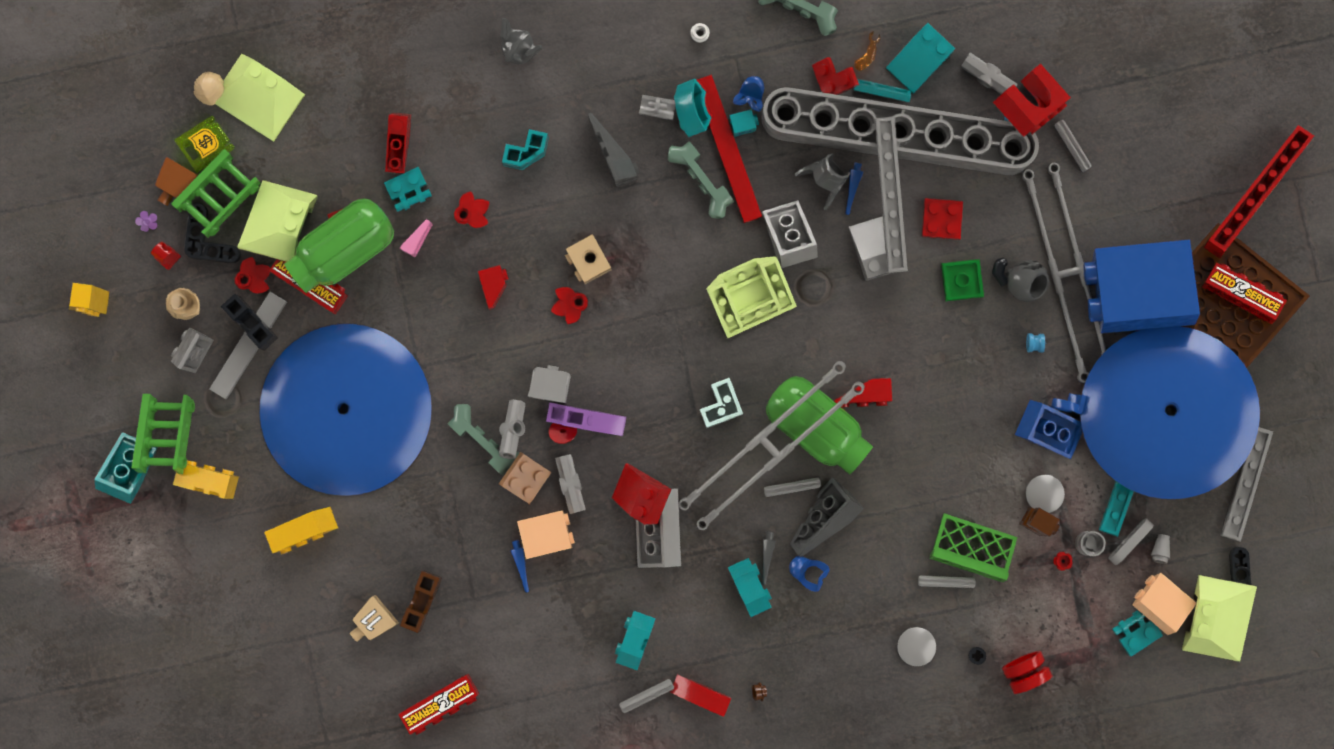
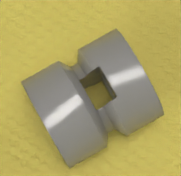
[1075,531,1106,556]

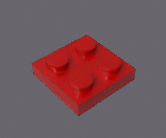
[922,198,963,240]

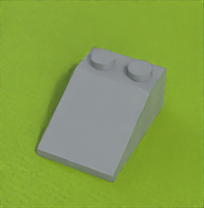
[762,200,818,269]
[848,216,891,281]
[171,327,214,373]

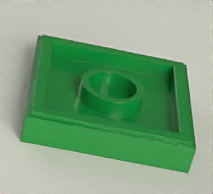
[941,259,984,302]

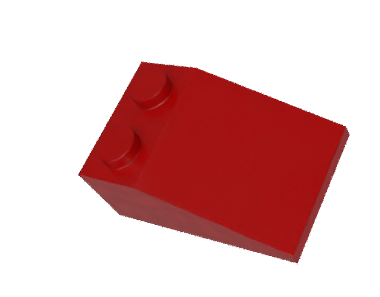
[612,463,672,525]

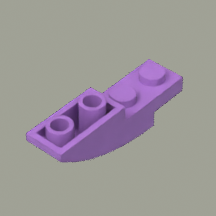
[546,402,626,436]

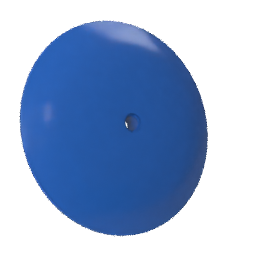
[260,324,432,496]
[1080,326,1260,499]

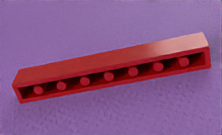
[1204,125,1314,259]

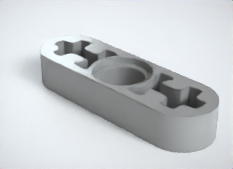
[1108,518,1154,565]

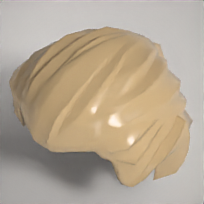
[194,72,224,105]
[166,288,200,320]

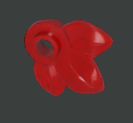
[454,191,490,228]
[235,257,271,294]
[551,287,588,324]

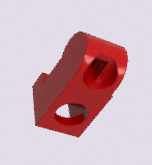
[151,242,181,270]

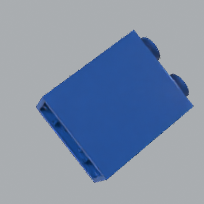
[1083,240,1200,333]

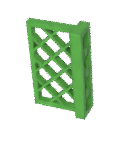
[929,514,1018,583]

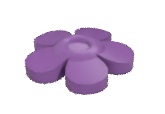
[135,211,157,232]

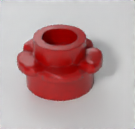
[1053,552,1072,571]

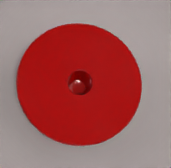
[549,423,577,444]

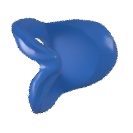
[733,76,764,112]
[789,556,830,592]

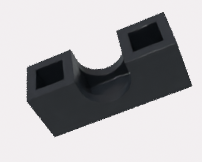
[221,294,278,351]

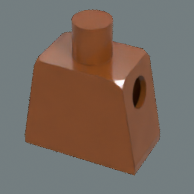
[155,157,198,206]

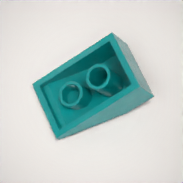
[886,23,955,94]
[94,432,158,504]

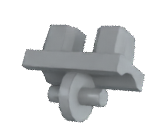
[639,95,675,120]

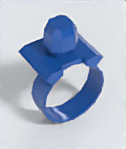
[1051,393,1086,415]

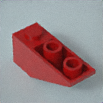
[385,113,411,174]
[834,378,892,408]

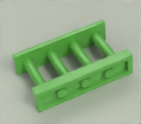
[171,149,261,238]
[131,394,195,474]

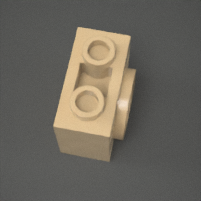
[565,234,612,284]

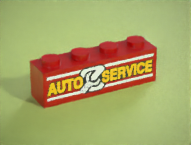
[269,259,348,315]
[1202,263,1287,324]
[398,674,480,735]

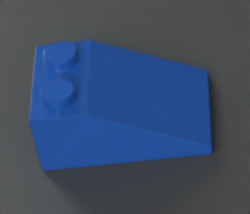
[1015,400,1083,459]

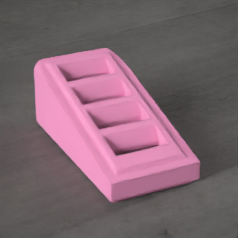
[399,219,433,257]

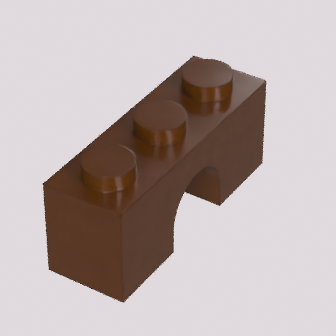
[1019,508,1060,537]
[400,570,442,633]

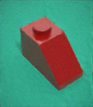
[478,265,509,310]

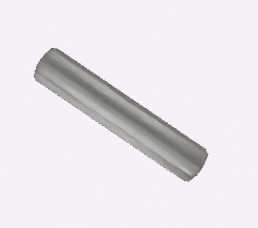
[1054,120,1091,172]
[764,478,821,497]
[918,576,976,588]
[619,679,674,713]

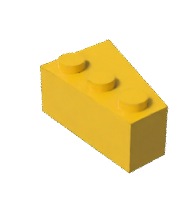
[69,283,109,317]
[173,460,239,499]
[264,507,338,555]

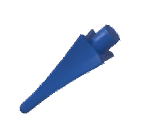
[845,162,863,215]
[510,540,529,593]

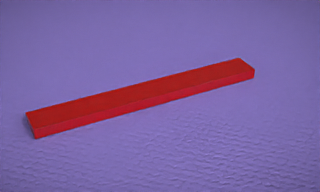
[697,75,762,223]

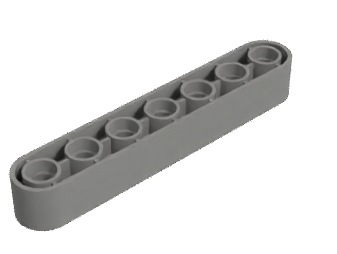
[762,87,1039,175]

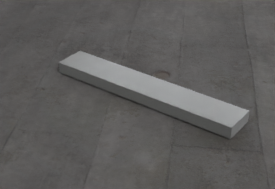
[210,292,287,399]
[1220,427,1273,542]

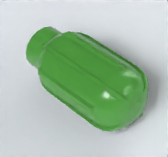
[284,198,394,293]
[766,376,873,475]

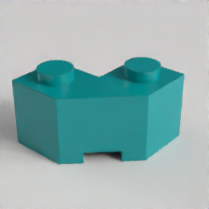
[502,129,549,170]
[614,611,656,670]

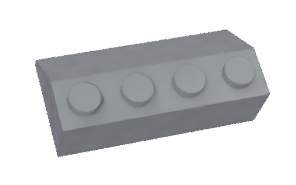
[636,489,681,568]

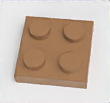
[499,452,551,504]

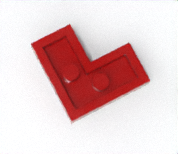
[812,57,859,95]

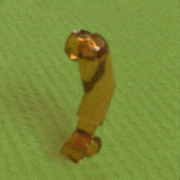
[854,31,881,71]

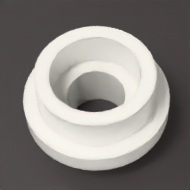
[691,23,710,43]

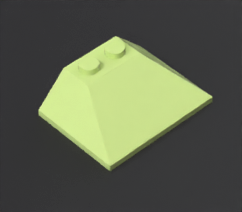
[215,54,305,142]
[238,180,318,262]
[706,257,797,338]
[1182,575,1257,662]

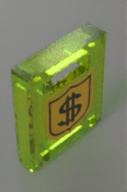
[174,116,235,173]

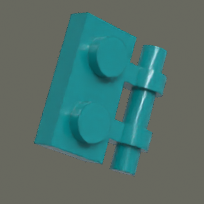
[384,167,432,212]
[1112,611,1163,657]

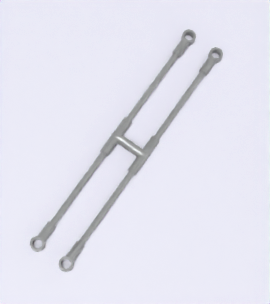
[1022,163,1106,383]
[679,361,865,530]

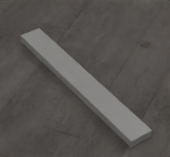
[875,116,908,273]

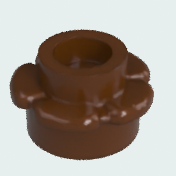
[752,682,767,702]

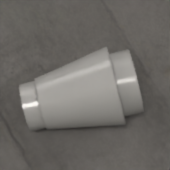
[1151,534,1170,564]

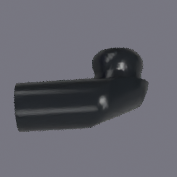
[992,257,1008,287]

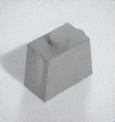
[528,365,571,404]

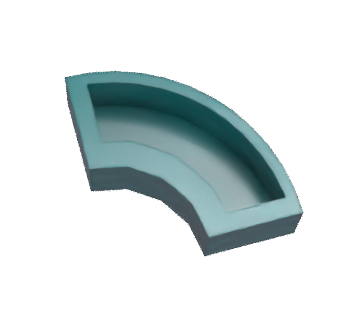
[674,79,711,137]
[728,558,772,617]

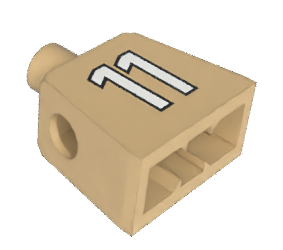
[350,595,399,642]

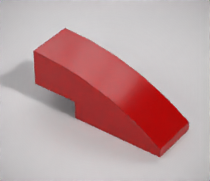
[670,674,731,717]

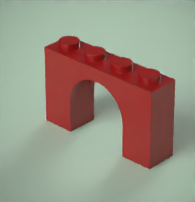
[993,64,1071,137]

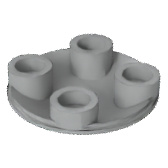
[1026,475,1065,513]
[897,627,936,666]

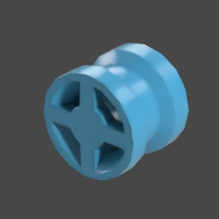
[1026,333,1045,353]

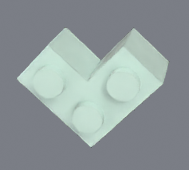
[700,378,743,428]

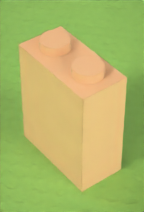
[517,510,575,559]
[1132,573,1196,635]

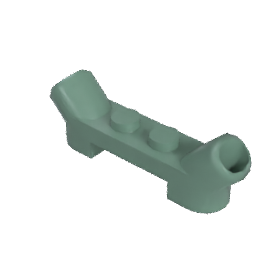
[758,0,838,36]
[668,141,734,219]
[447,404,519,476]

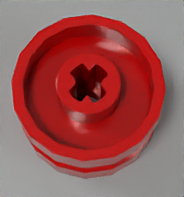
[1002,650,1053,694]

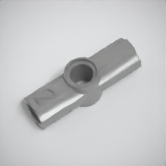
[961,53,1017,94]
[499,399,525,459]
[555,454,586,514]

